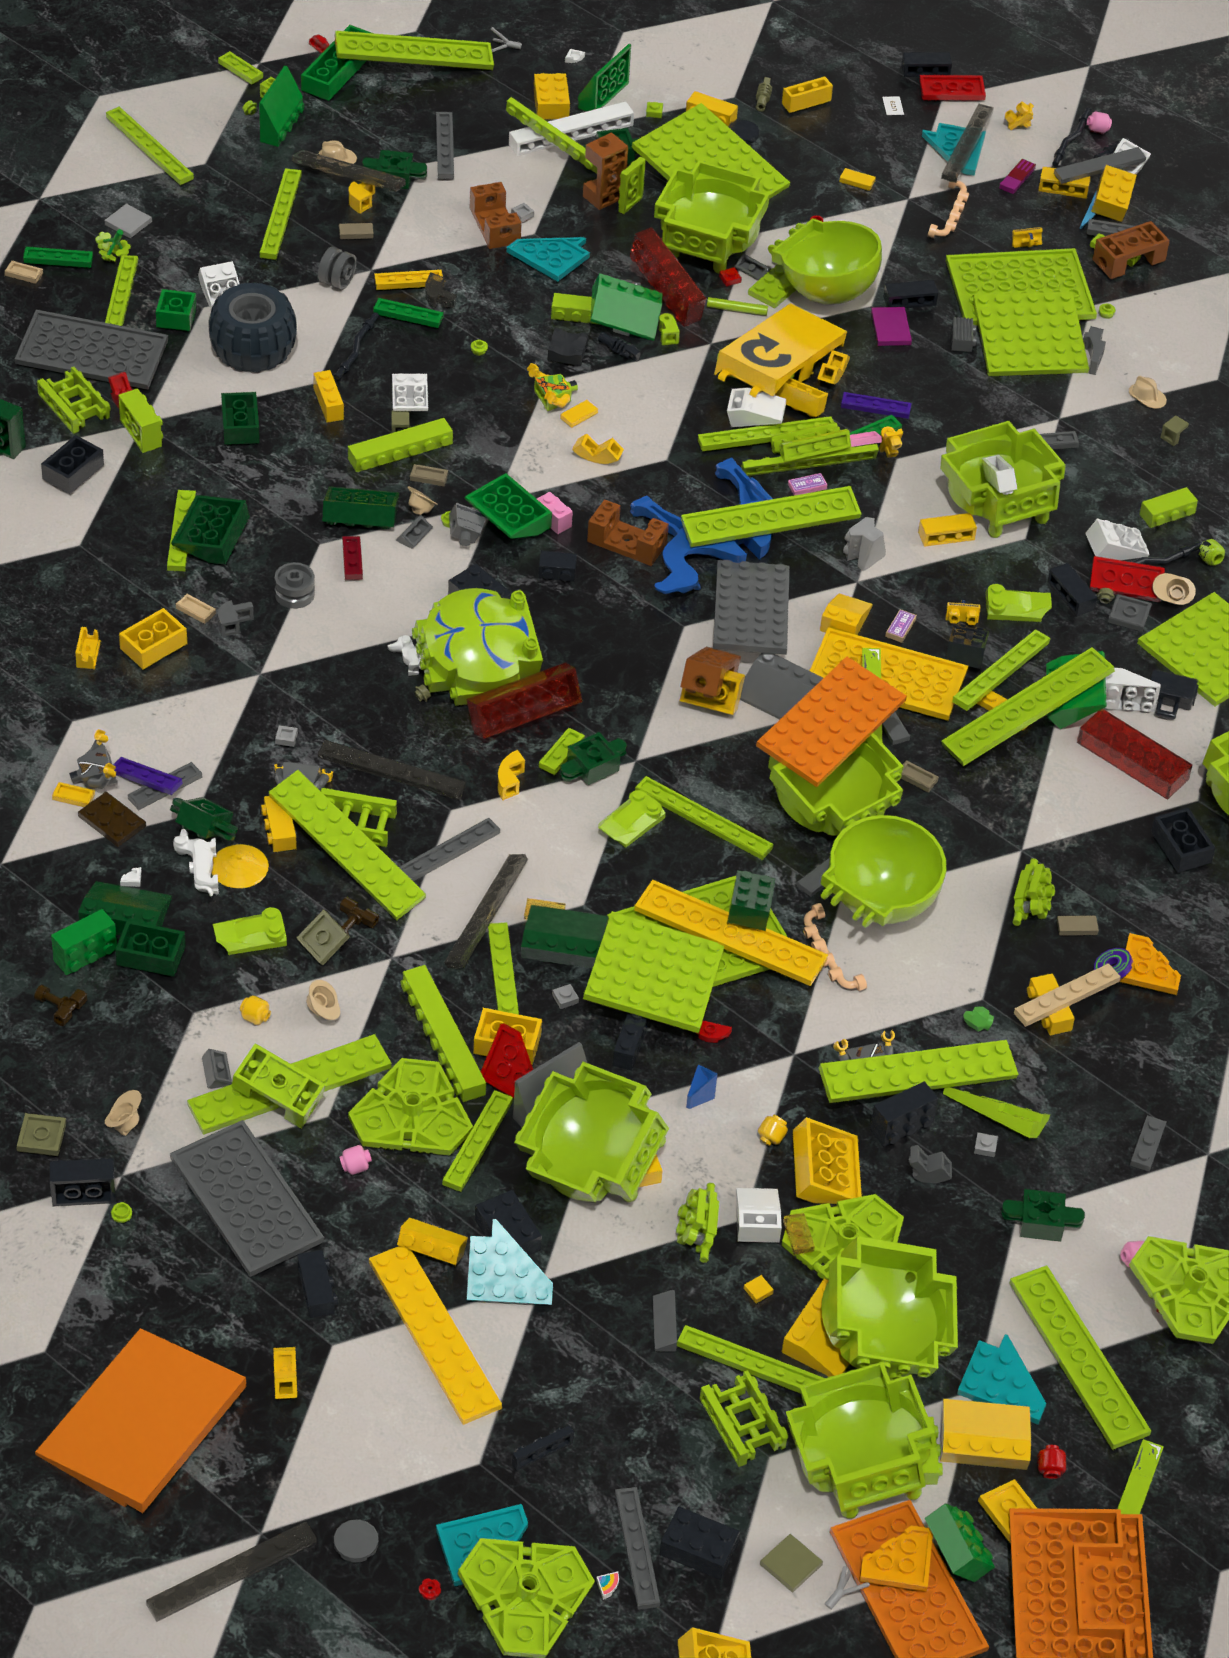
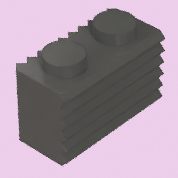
[951,317,976,352]

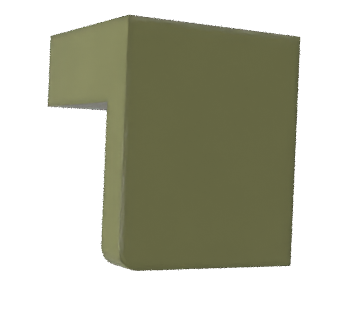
[391,410,409,433]
[1160,415,1189,446]

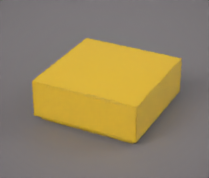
[744,1275,774,1303]

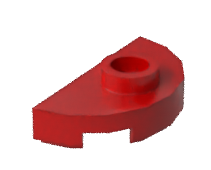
[308,34,329,54]
[695,1020,732,1043]

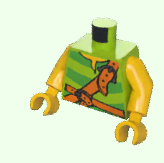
[527,363,578,412]

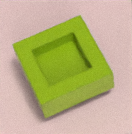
[646,102,663,118]

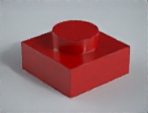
[719,267,742,286]

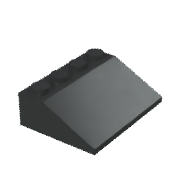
[740,653,823,720]
[513,1042,587,1127]

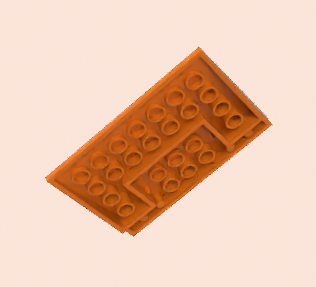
[35,1328,246,1513]
[1009,1508,1153,1658]

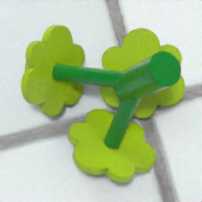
[95,229,131,262]

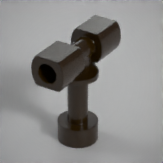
[340,897,379,935]
[34,984,87,1026]

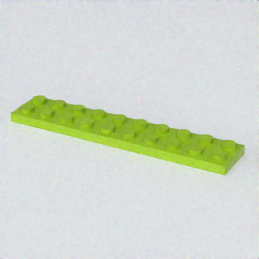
[334,31,494,70]
[681,486,861,547]
[941,647,1115,766]
[269,770,426,920]
[187,1034,391,1135]
[818,1040,1019,1103]
[1009,1265,1151,1450]

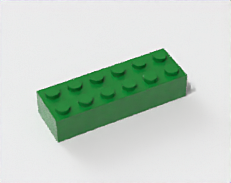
[301,25,374,101]

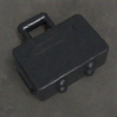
[1150,670,1199,720]

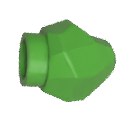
[963,1007,994,1032]

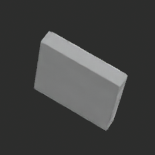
[105,204,152,238]

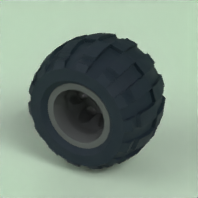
[208,283,297,372]

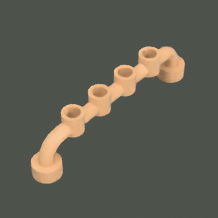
[928,175,969,238]
[803,903,867,991]

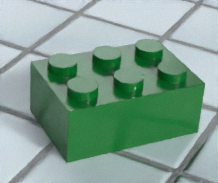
[51,909,117,975]
[925,1503,995,1582]

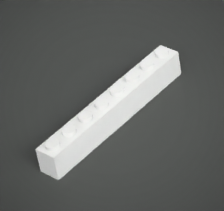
[509,102,634,156]

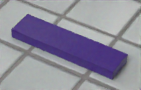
[841,392,912,419]
[113,757,183,795]

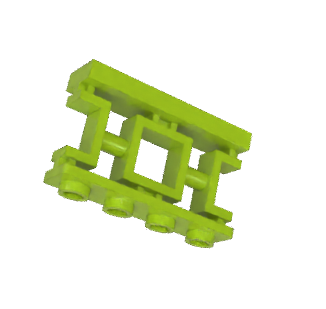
[37,367,111,434]
[770,422,851,462]
[700,1370,788,1467]

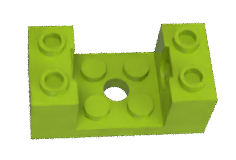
[232,1043,325,1129]

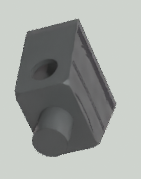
[449,503,486,546]

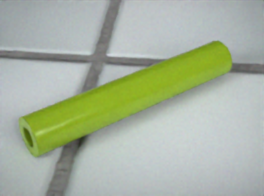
[707,297,768,316]

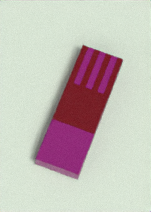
[999,159,1036,194]

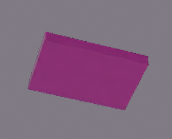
[871,307,912,346]

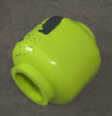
[1198,539,1225,566]

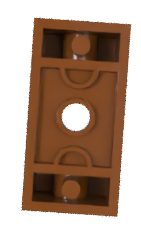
[583,132,628,210]
[469,182,522,249]
[1093,221,1170,279]
[587,499,669,566]
[680,646,741,698]

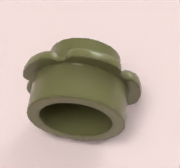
[1097,588,1115,603]
[414,684,431,702]

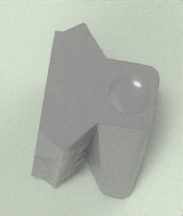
[843,517,886,571]

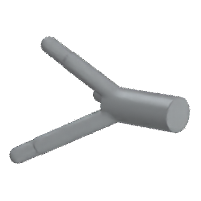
[491,27,522,52]
[825,1566,870,1610]

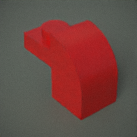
[108,372,134,408]

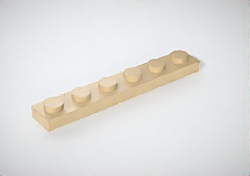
[1014,963,1121,1027]

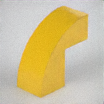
[817,350,850,384]
[572,434,624,464]
[498,750,525,801]

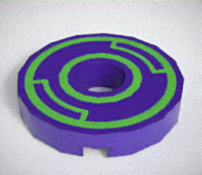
[1094,948,1133,979]

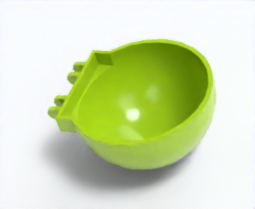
[768,218,882,305]
[820,815,946,928]

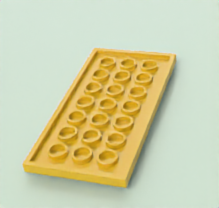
[810,627,968,721]

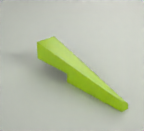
[943,1087,1050,1138]

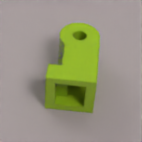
[659,313,680,345]

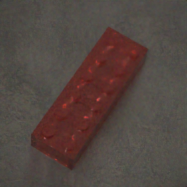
[630,227,706,327]
[467,663,582,739]
[1077,709,1193,800]

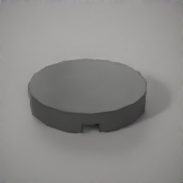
[334,1520,378,1562]

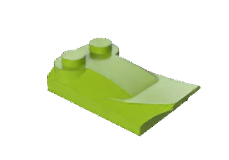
[986,584,1052,622]
[598,790,665,848]
[213,908,287,955]

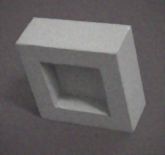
[511,203,534,222]
[275,725,298,747]
[552,984,579,1009]
[974,1133,998,1157]

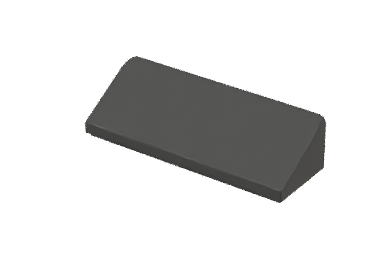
[653,1290,677,1351]

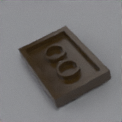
[78,791,146,847]

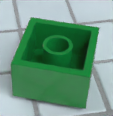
[156,289,197,331]

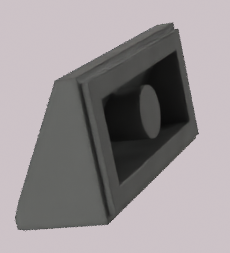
[735,253,771,280]
[396,515,433,549]
[202,1049,232,1089]

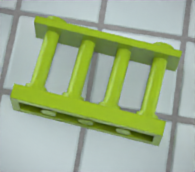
[321,788,397,847]

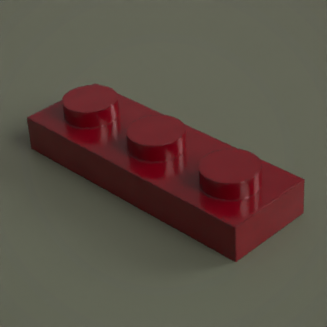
[342,536,363,580]

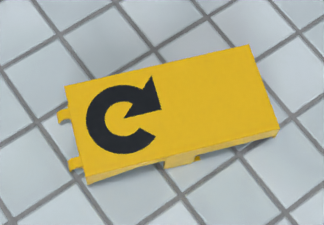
[714,303,847,398]

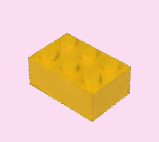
[534,73,570,119]
[1091,165,1137,222]
[119,608,187,669]
[680,670,745,715]
[473,1008,542,1065]

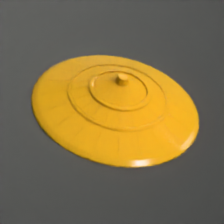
[211,844,269,888]

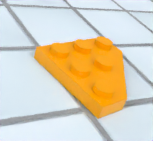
[1119,933,1181,995]
[860,1525,933,1591]

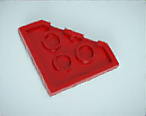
[481,1023,533,1098]

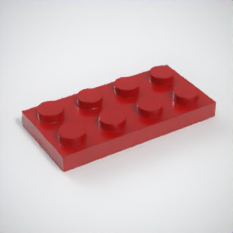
[919,75,986,101]
[1089,556,1165,602]

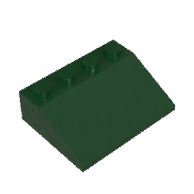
[322,486,400,529]
[171,495,250,564]
[78,881,172,935]
[521,905,608,969]

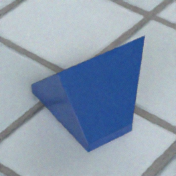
[686,1065,718,1109]

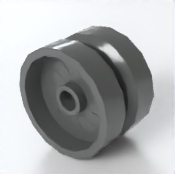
[318,247,356,290]
[274,562,315,609]

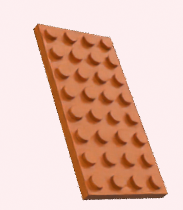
[756,656,907,787]
[830,1500,989,1658]

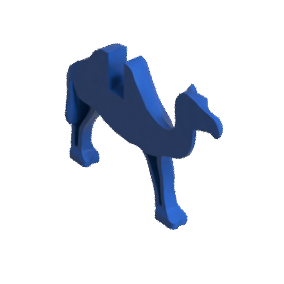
[630,458,773,594]

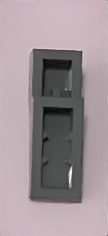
[1083,326,1106,375]

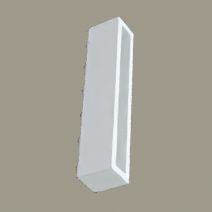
[982,455,1017,495]

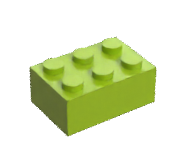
[119,388,163,453]

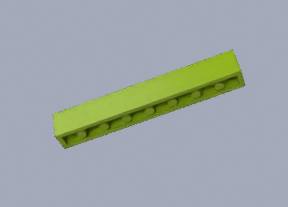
[401,965,486,1102]

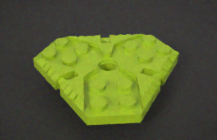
[348,1058,473,1155]
[782,1194,904,1280]
[1129,1236,1229,1344]
[458,1538,595,1658]

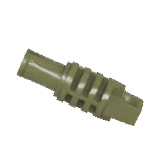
[756,77,773,112]

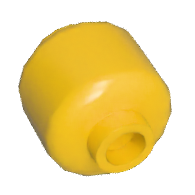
[240,995,271,1025]
[758,1114,788,1146]

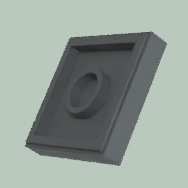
[1108,594,1152,632]

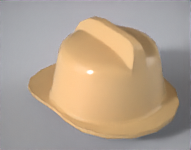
[318,140,357,167]
[1129,376,1167,409]
[408,486,438,515]
[1153,573,1195,605]
[306,980,340,1020]
[105,1090,142,1136]

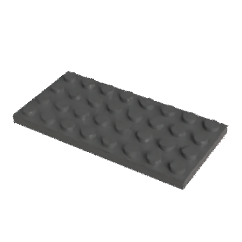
[15,310,168,389]
[713,560,789,655]
[170,1120,324,1277]

